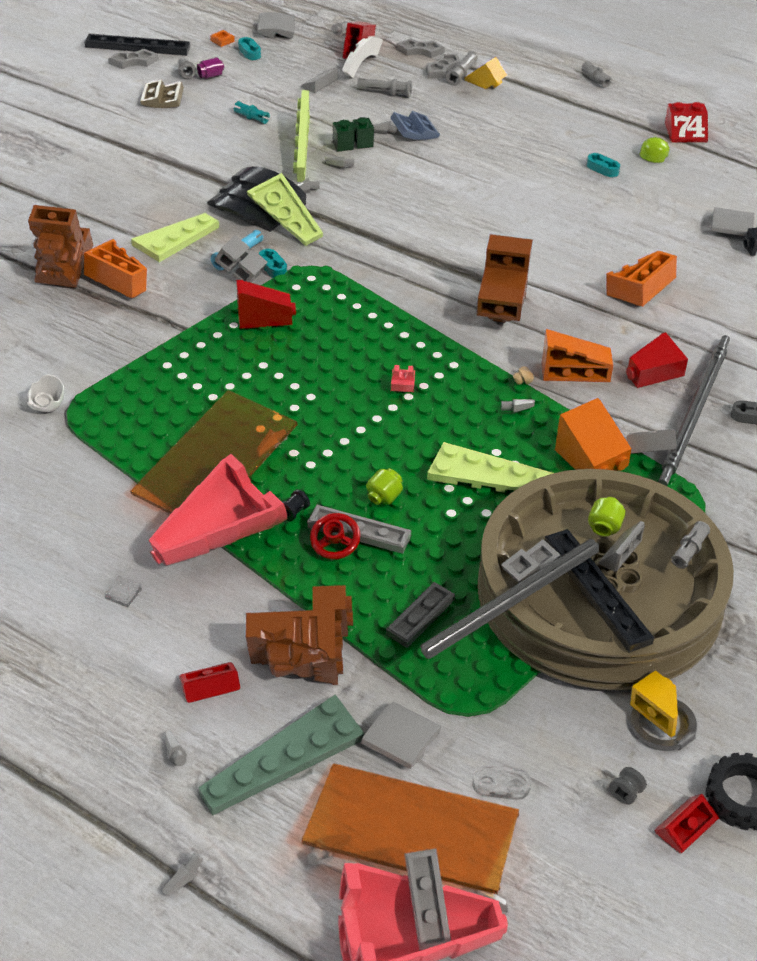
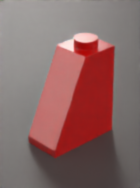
[342,21,376,59]
[236,280,296,329]
[626,332,688,388]

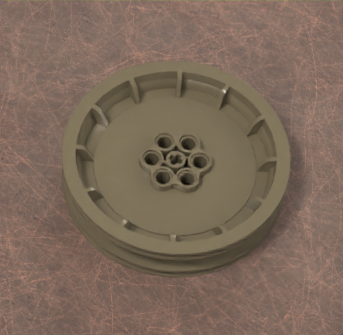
[478,469,734,690]

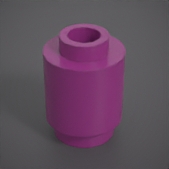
[196,57,224,79]

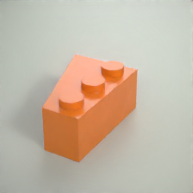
[84,239,147,298]
[606,251,677,307]
[541,329,613,382]

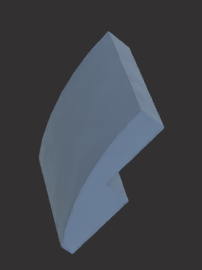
[390,111,440,140]

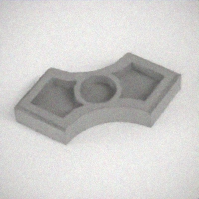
[396,38,445,58]
[108,49,158,69]
[426,54,460,79]

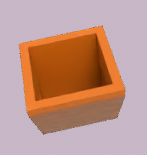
[555,398,632,471]

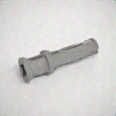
[446,51,478,86]
[357,78,412,97]

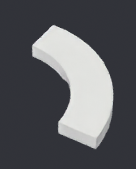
[342,36,383,78]

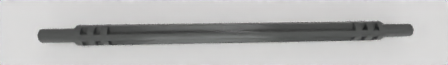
[658,335,730,486]

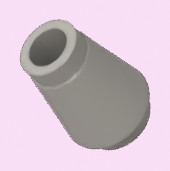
[178,58,196,79]

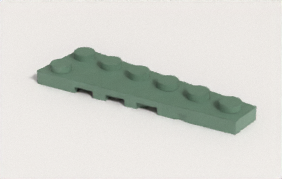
[198,695,365,815]

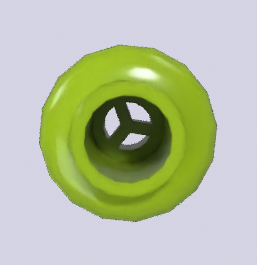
[366,468,403,505]
[588,497,626,537]

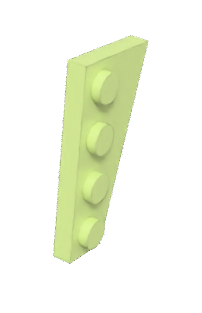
[247,173,323,246]
[131,213,219,262]

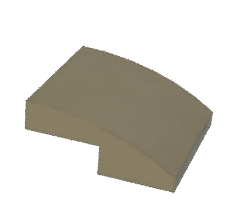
[140,79,184,108]

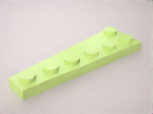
[293,90,310,182]
[427,442,553,493]

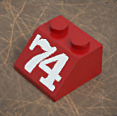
[665,102,708,142]

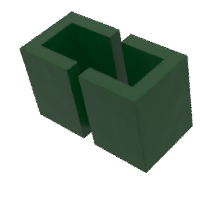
[333,117,374,152]

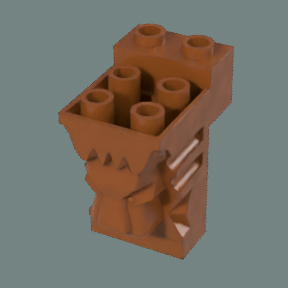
[28,205,93,288]
[477,234,533,323]
[246,585,353,685]

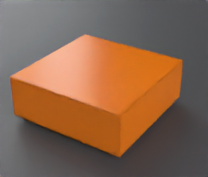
[210,30,235,47]

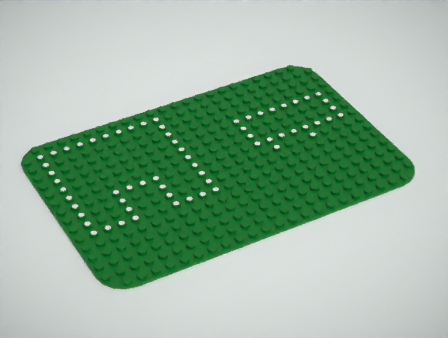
[67,265,706,717]

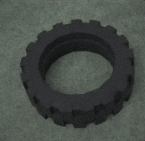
[705,753,757,831]

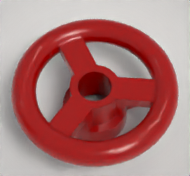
[310,513,361,560]

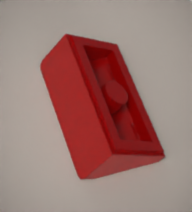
[179,662,240,703]
[654,794,719,853]

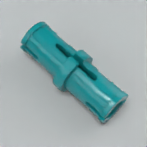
[234,101,270,124]

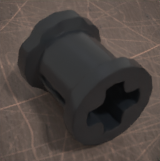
[281,489,310,522]

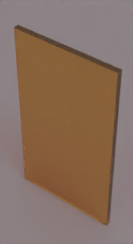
[130,390,298,514]
[301,763,519,895]

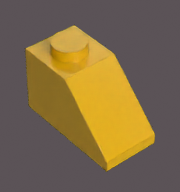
[464,57,507,89]
[630,670,678,738]

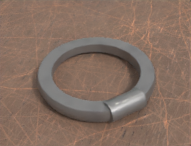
[630,699,697,751]

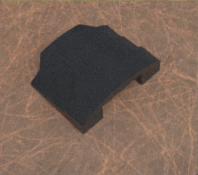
[207,166,306,232]

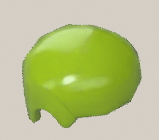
[639,137,670,163]

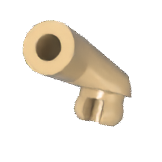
[513,366,534,385]

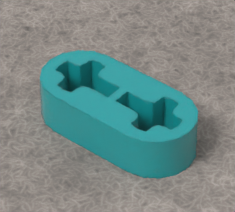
[238,37,261,60]
[587,153,620,178]
[259,249,287,278]

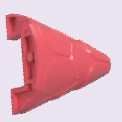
[149,454,287,566]
[338,863,508,961]

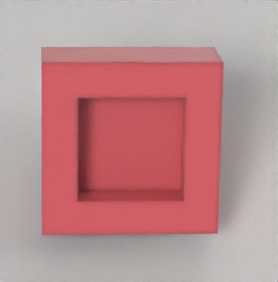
[391,365,415,392]

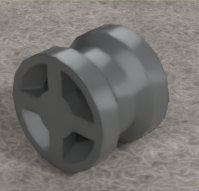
[609,767,647,805]

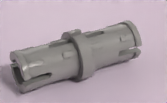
[581,61,612,87]
[671,521,710,569]

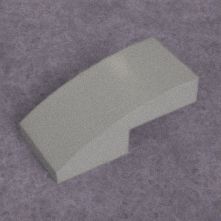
[501,539,561,583]

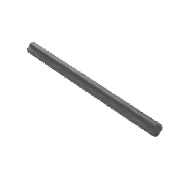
[420,539,599,659]

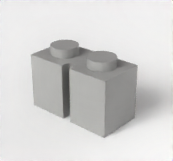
[214,235,267,283]

